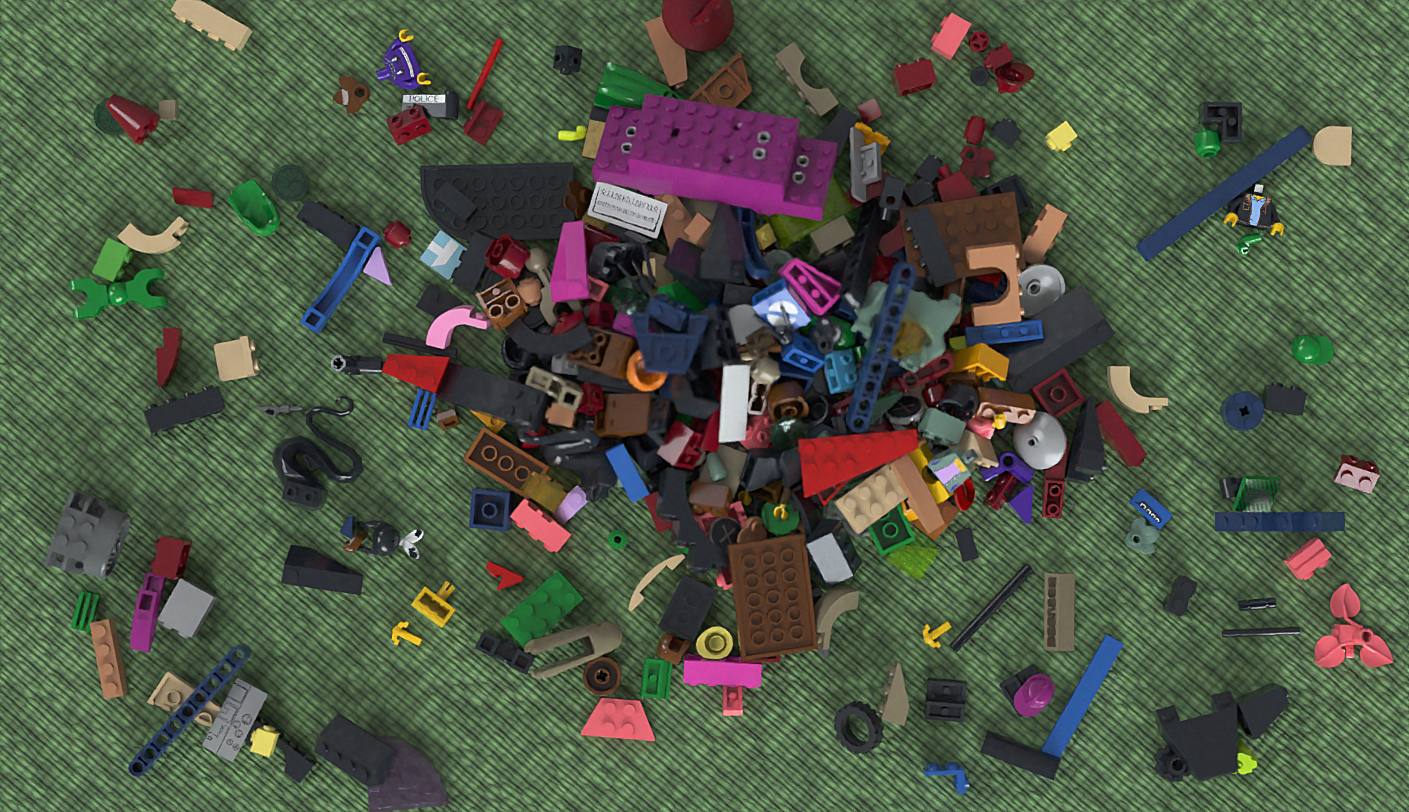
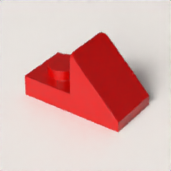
[485,561,525,591]

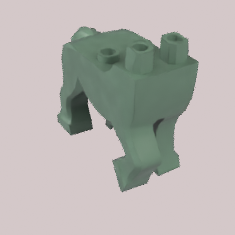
[851,281,962,373]

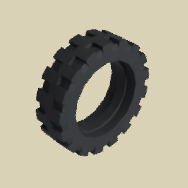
[834,701,884,755]

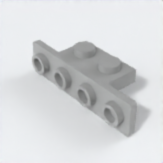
[849,127,882,203]

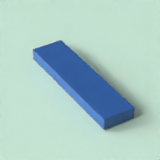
[964,319,1044,347]

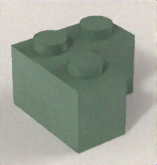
[917,408,966,447]

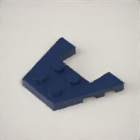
[631,313,708,374]

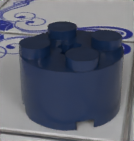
[1220,392,1264,431]

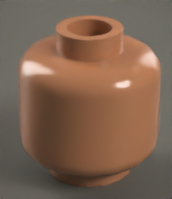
[517,276,543,306]

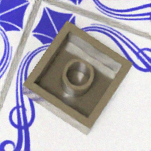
[808,215,855,257]

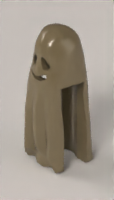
[524,621,623,679]

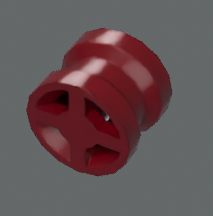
[969,31,989,53]

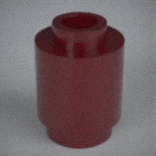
[963,115,986,145]

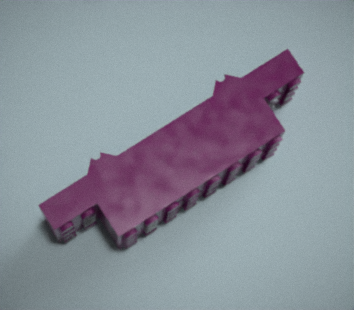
[592,94,837,221]

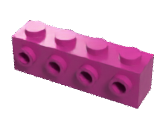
[683,654,762,688]

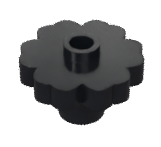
[1154,743,1191,782]

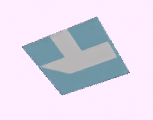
[419,230,467,280]

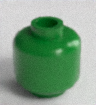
[1194,128,1220,158]

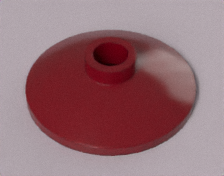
[552,310,585,335]

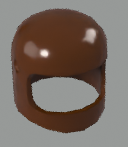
[657,633,692,666]

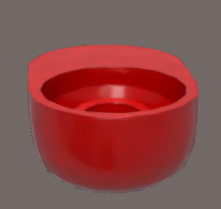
[952,477,975,511]

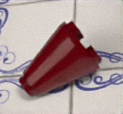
[105,94,161,146]

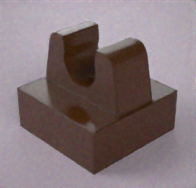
[436,405,461,431]

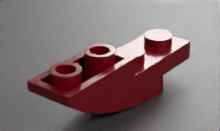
[1042,441,1068,519]

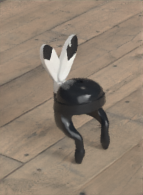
[356,520,423,559]

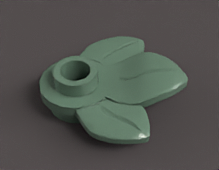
[1125,516,1160,555]

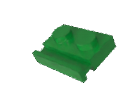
[640,658,673,699]

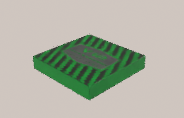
[1233,475,1281,512]

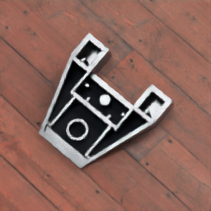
[1064,396,1107,485]
[1155,691,1238,782]

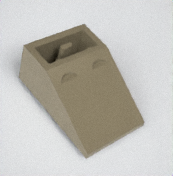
[877,660,909,726]

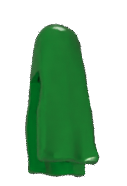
[593,61,688,110]

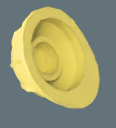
[696,626,733,659]

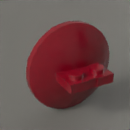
[662,0,734,52]

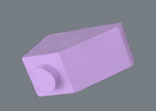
[550,485,589,525]

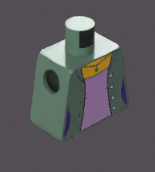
[928,446,978,493]

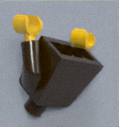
[737,479,793,520]

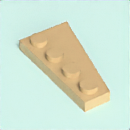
[147,670,222,727]

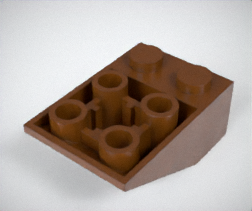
[565,323,638,380]
[594,393,652,440]

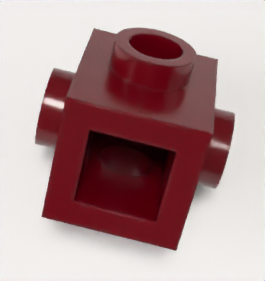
[576,382,604,415]

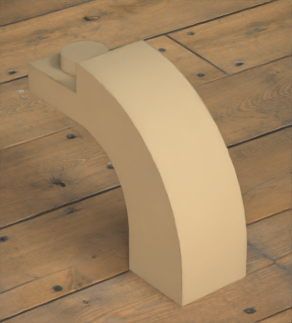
[117,216,189,254]
[1107,366,1168,414]

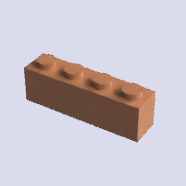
[90,618,129,699]

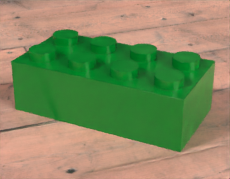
[847,471,916,556]
[500,570,584,648]

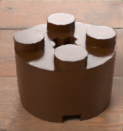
[766,381,809,426]
[583,655,622,696]

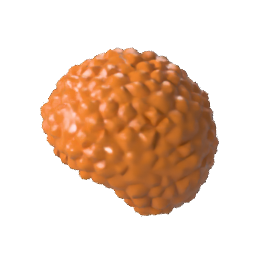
[627,351,667,391]

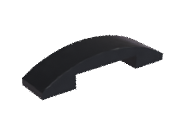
[791,489,821,568]

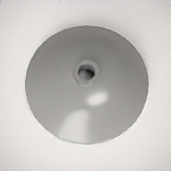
[1018,263,1065,318]
[1013,412,1066,469]

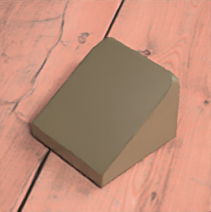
[159,100,179,121]

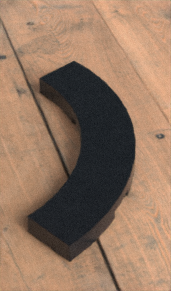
[505,317,594,356]

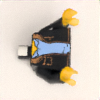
[1223,184,1284,236]

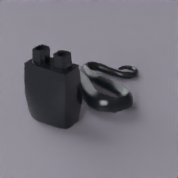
[272,396,364,511]
[512,418,618,502]

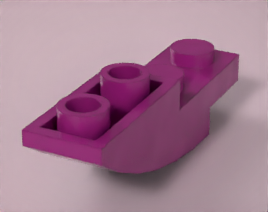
[130,572,167,653]

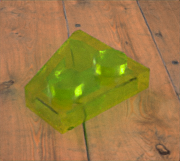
[886,545,939,581]

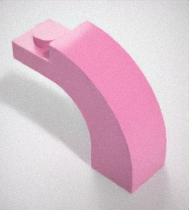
[426,305,492,349]

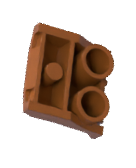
[476,278,529,330]

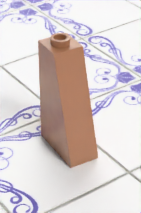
[645,16,688,90]

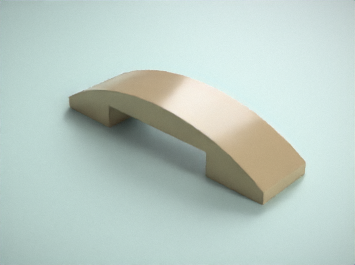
[628,554,686,611]

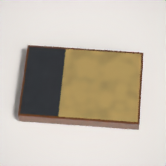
[581,101,609,160]

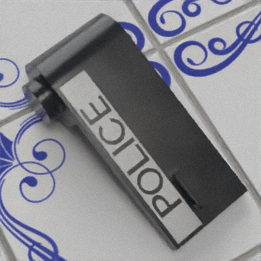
[402,91,460,120]

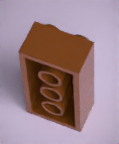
[463,427,550,500]

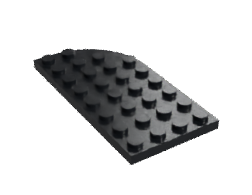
[420,162,575,240]

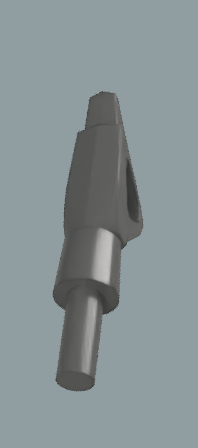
[256,404,303,418]

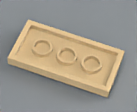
[834,458,907,534]

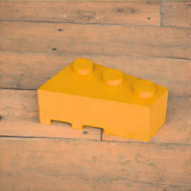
[941,343,1009,382]

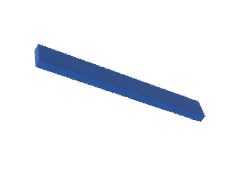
[1041,634,1124,757]

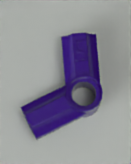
[978,450,1035,484]

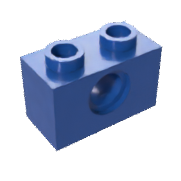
[781,332,825,373]

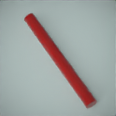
[465,38,504,110]

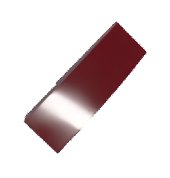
[156,328,183,387]

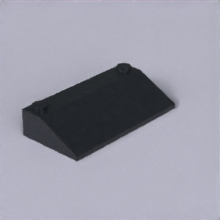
[989,285,1115,394]

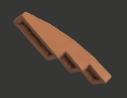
[890,454,944,534]

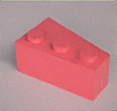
[510,498,572,553]

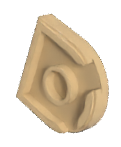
[1311,126,1352,166]

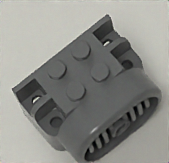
[43,491,131,579]

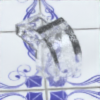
[822,500,849,523]

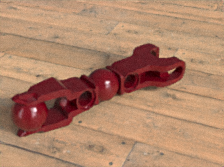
[831,349,954,425]

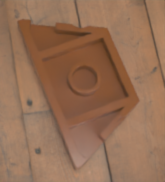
[687,52,752,109]

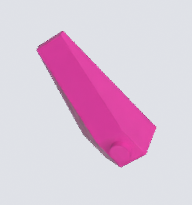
[550,221,591,303]

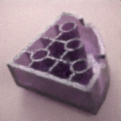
[367,733,449,812]

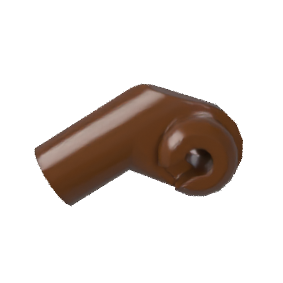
[343,530,368,553]

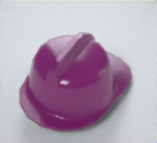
[1014,674,1055,717]

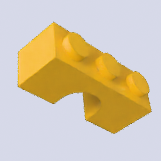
[908,443,955,505]

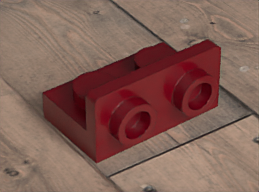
[463,100,504,147]

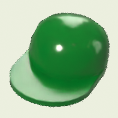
[1291,334,1334,365]

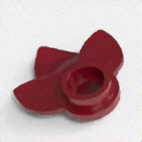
[960,145,995,181]

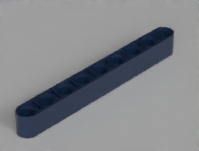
[846,261,916,432]
[128,644,251,777]

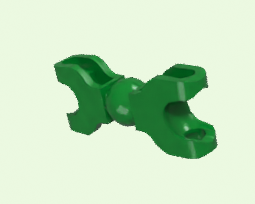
[69,268,168,320]

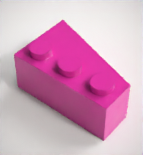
[776,258,841,315]

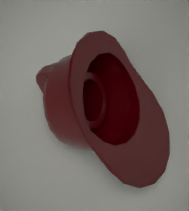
[994,63,1035,94]

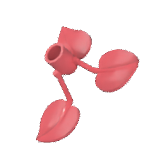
[1315,584,1393,668]

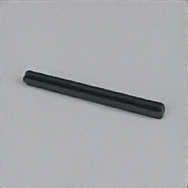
[949,564,1033,652]

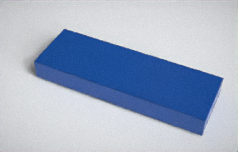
[605,443,649,503]

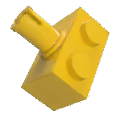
[411,581,456,628]

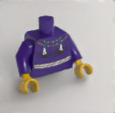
[376,29,431,90]

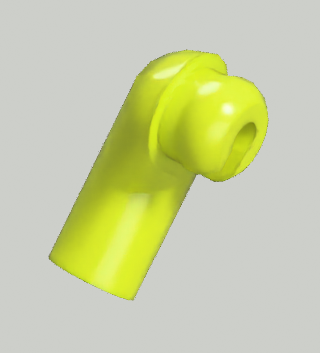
[558,126,587,141]

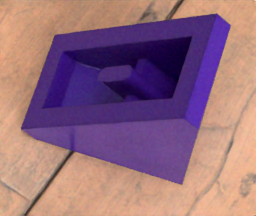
[1007,485,1034,524]

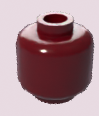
[383,220,412,249]
[921,380,947,410]

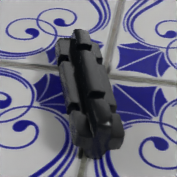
[1238,597,1277,611]

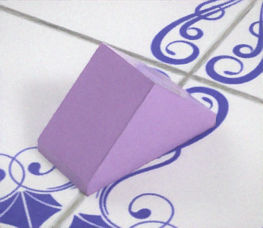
[363,247,393,286]

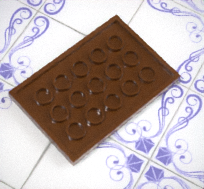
[899,192,1026,279]
[727,533,818,661]

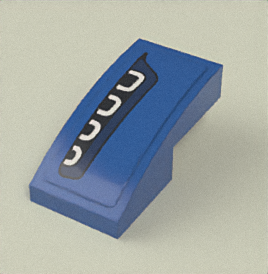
[1129,488,1173,530]

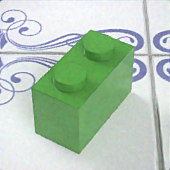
[92,238,133,282]

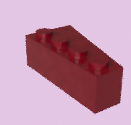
[691,369,724,452]

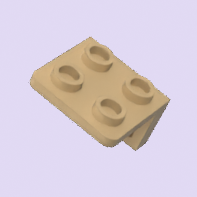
[214,336,260,381]

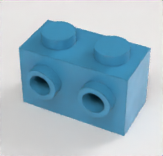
[824,349,859,394]

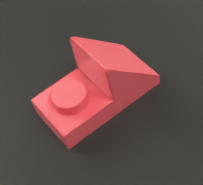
[723,685,743,715]

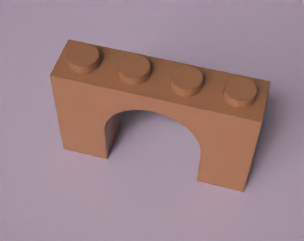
[966,242,1024,326]

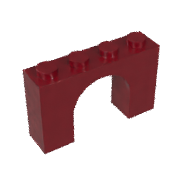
[842,168,911,257]

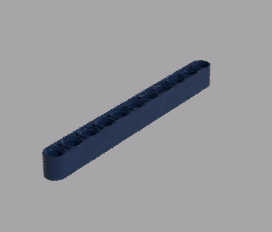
[1135,125,1313,262]

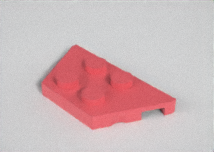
[581,697,655,741]

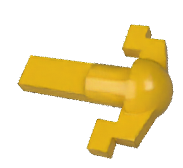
[391,621,422,646]
[922,621,951,648]

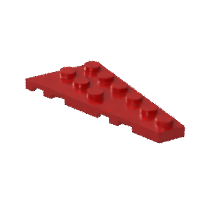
[799,429,918,498]

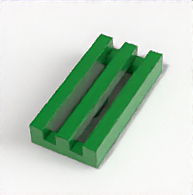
[71,590,101,633]

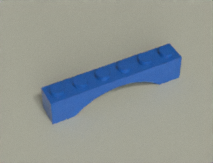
[300,226,383,334]

